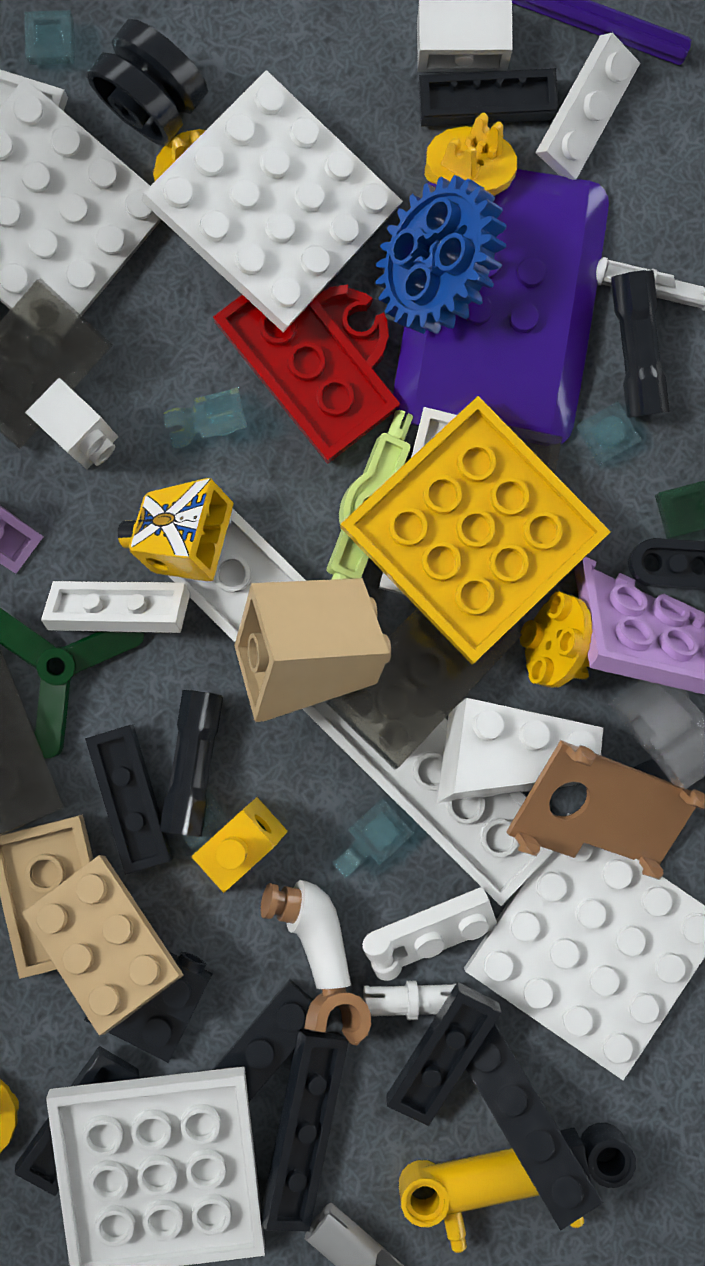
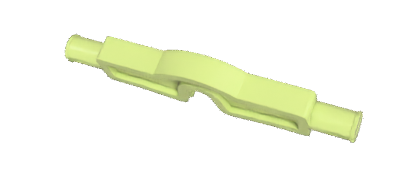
[327,410,413,580]

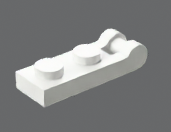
[362,886,497,981]

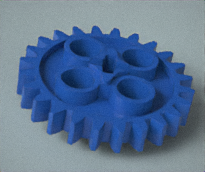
[376,175,506,334]

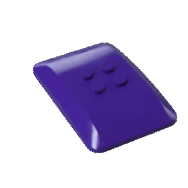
[393,169,609,447]

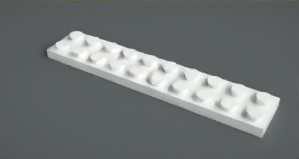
[169,509,554,906]

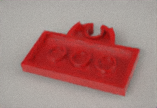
[213,284,400,464]

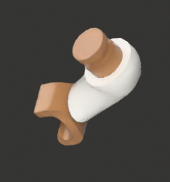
[261,880,371,1046]

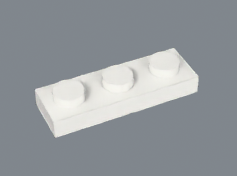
[535,32,640,180]
[41,581,190,633]

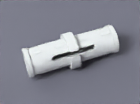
[363,981,456,1020]

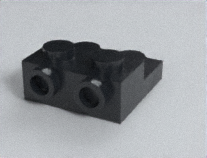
[84,939,213,1063]

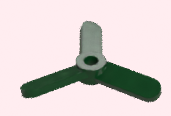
[0,608,144,759]

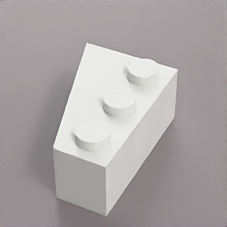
[437,698,603,803]

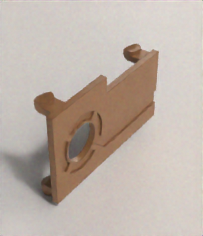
[506,740,705,880]

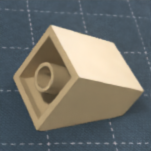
[234,578,391,722]

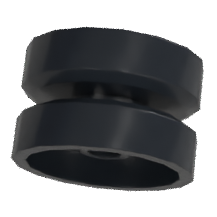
[86,19,208,146]

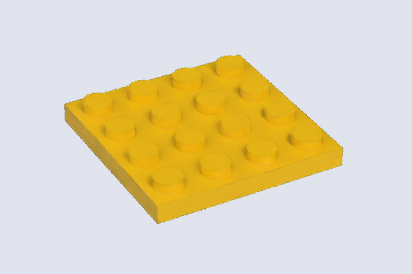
[340,396,611,664]

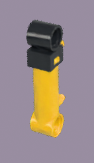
[399,1123,636,1253]

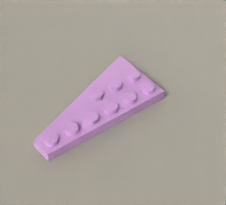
[574,556,705,694]

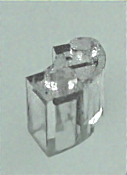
[608,680,705,789]

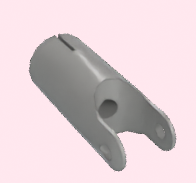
[304,1202,404,1266]

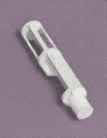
[596,257,705,311]

